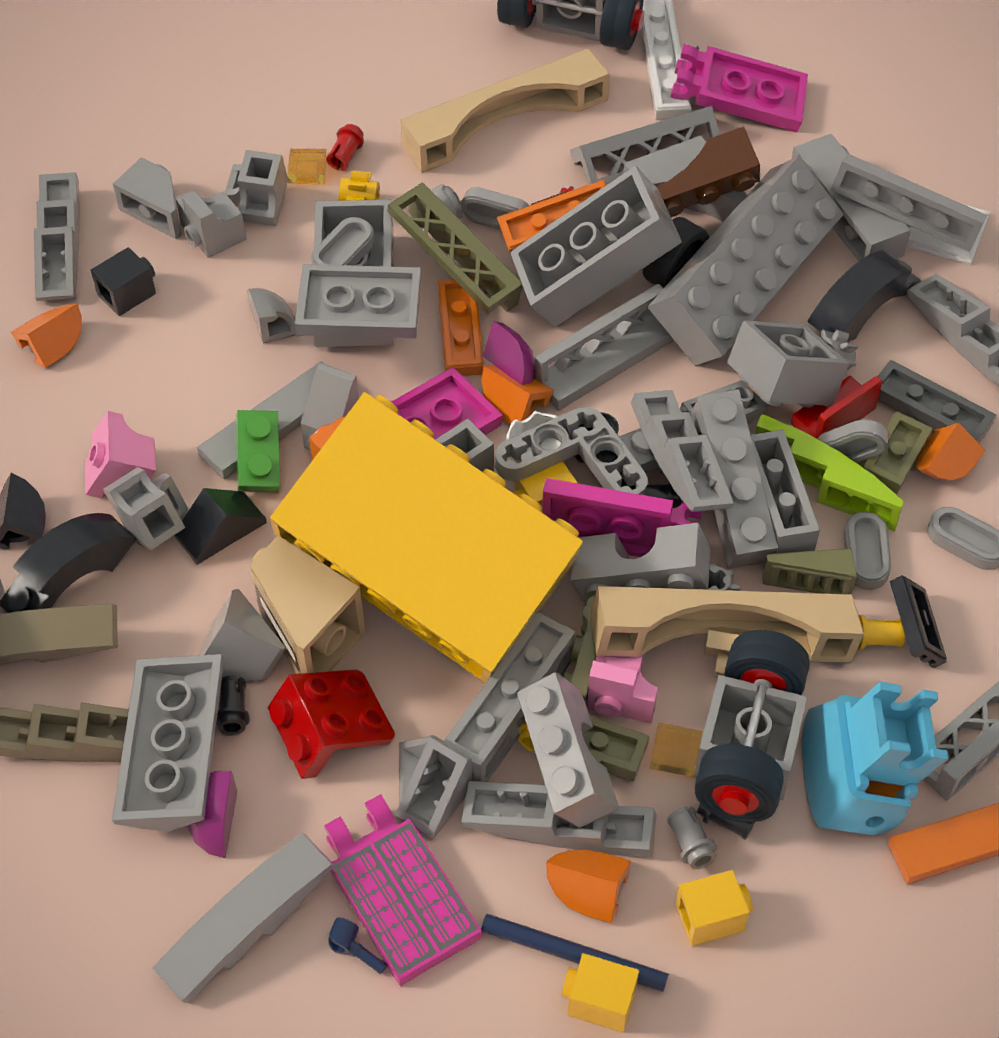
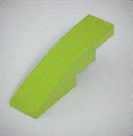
[755,414,904,531]

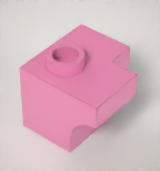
[85,411,156,498]
[587,654,658,723]

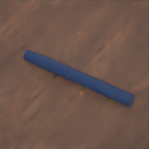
[481,913,669,992]

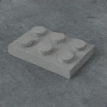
[295,264,422,338]

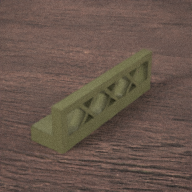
[387,182,523,314]

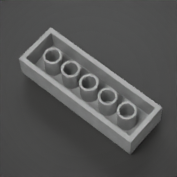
[648,156,843,366]

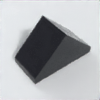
[174,488,267,565]

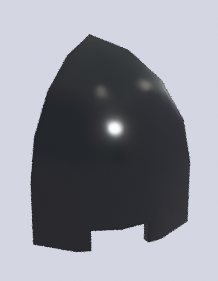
[0,472,46,549]

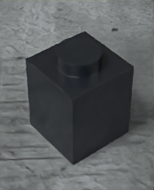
[91,247,156,316]

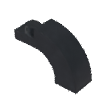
[807,250,922,341]
[0,513,137,613]

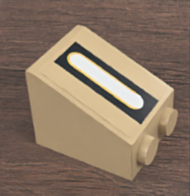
[250,535,366,674]

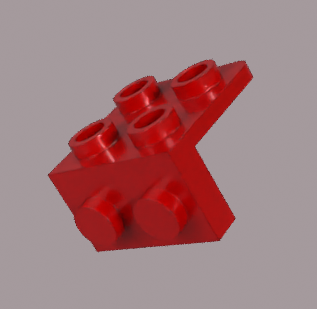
[267,669,395,779]

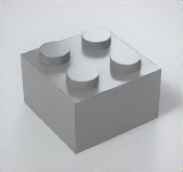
[727,320,850,408]

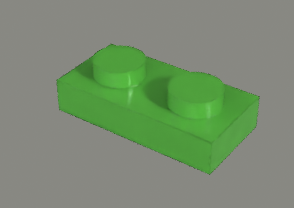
[236,410,280,492]

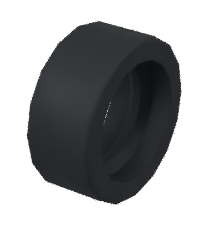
[643,217,709,288]

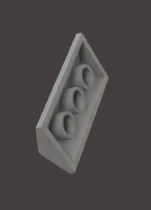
[112,654,224,832]

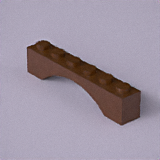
[531,126,760,217]

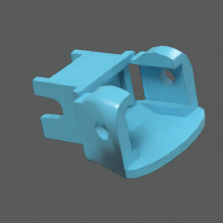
[802,681,948,835]

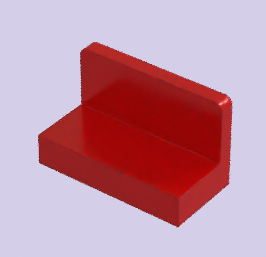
[791,375,883,439]

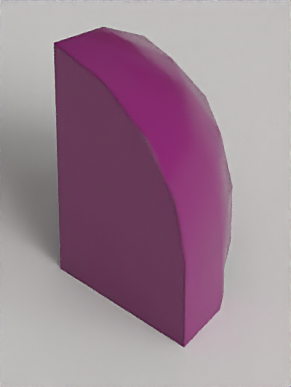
[482,321,536,385]
[188,771,238,858]

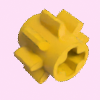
[338,170,380,201]

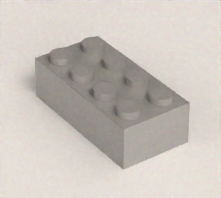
[510,165,682,327]
[314,200,394,347]

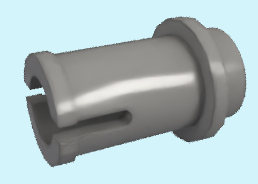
[667,806,716,869]

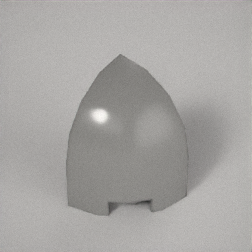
[247,288,296,343]

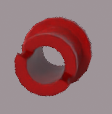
[326,124,364,171]

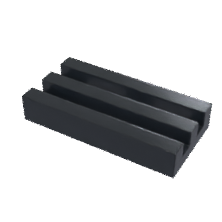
[890,575,947,668]

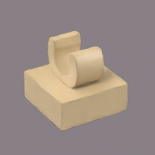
[704,630,739,677]

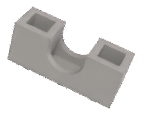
[571,523,711,602]
[517,672,620,828]

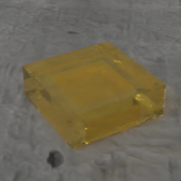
[287,149,327,184]
[650,722,702,777]

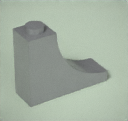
[623,136,747,222]

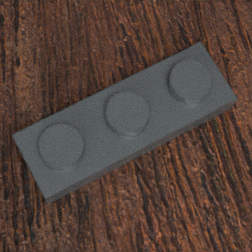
[878,360,996,443]

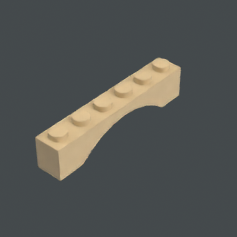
[400,48,610,173]
[590,586,864,663]

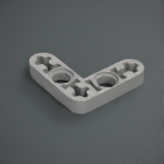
[495,407,648,496]

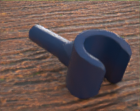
[328,917,388,974]

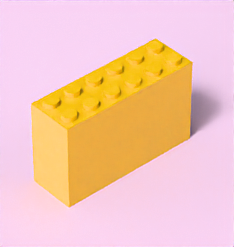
[270,391,583,684]

